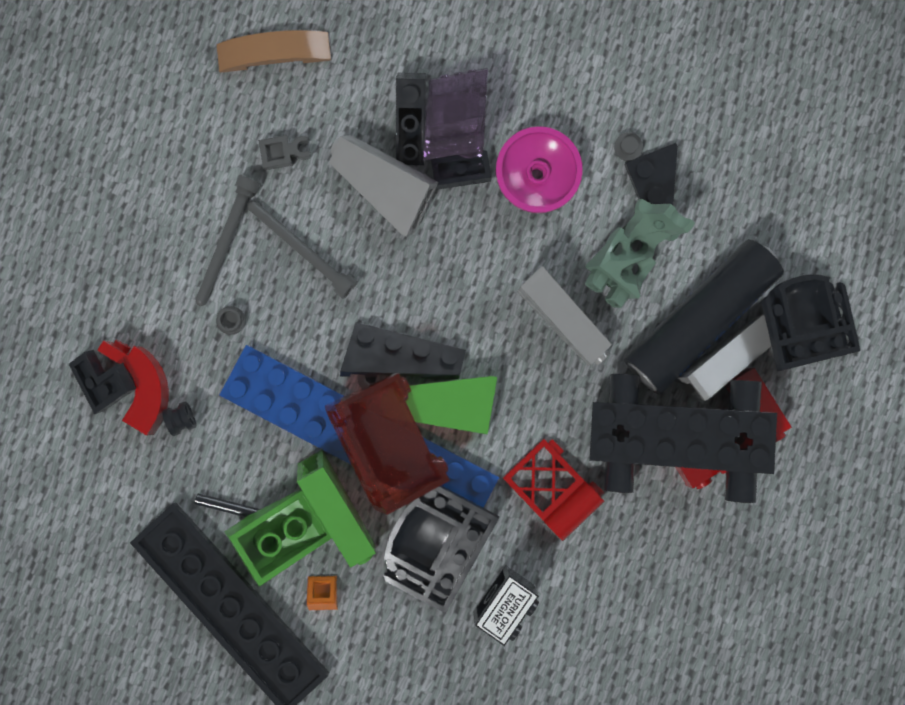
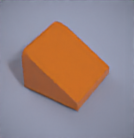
[307,576,338,610]

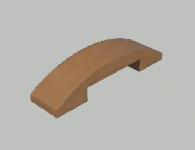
[216,30,331,73]

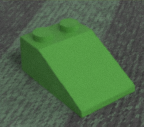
[224,489,332,587]

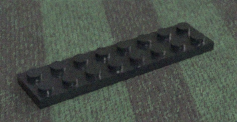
[130,502,330,705]

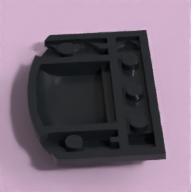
[761,274,861,371]
[384,483,500,614]

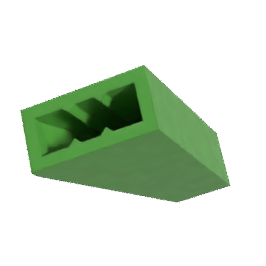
[380,376,497,435]
[297,450,376,568]

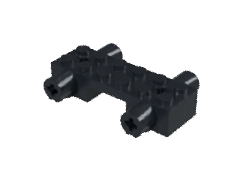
[589,374,777,503]

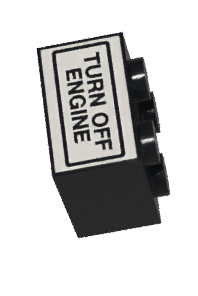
[473,565,539,646]

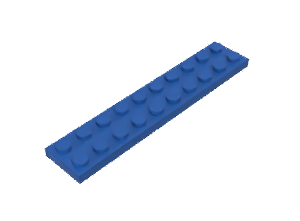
[219,345,499,508]

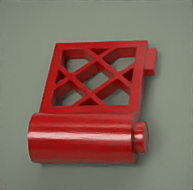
[503,439,605,541]

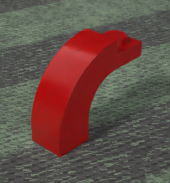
[97,339,169,436]

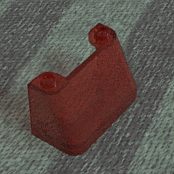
[325,373,450,515]

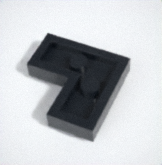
[69,350,136,415]

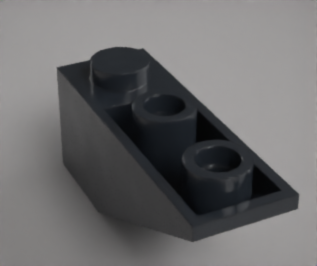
[396,72,426,165]

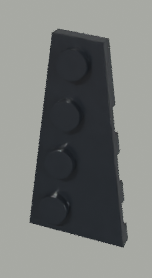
[340,322,466,380]

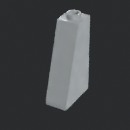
[329,135,439,237]
[517,266,612,366]
[676,315,771,401]

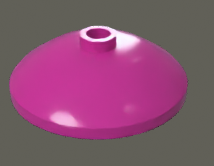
[496,127,583,213]

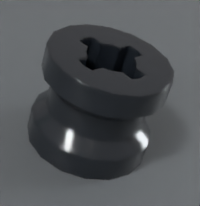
[162,401,197,436]

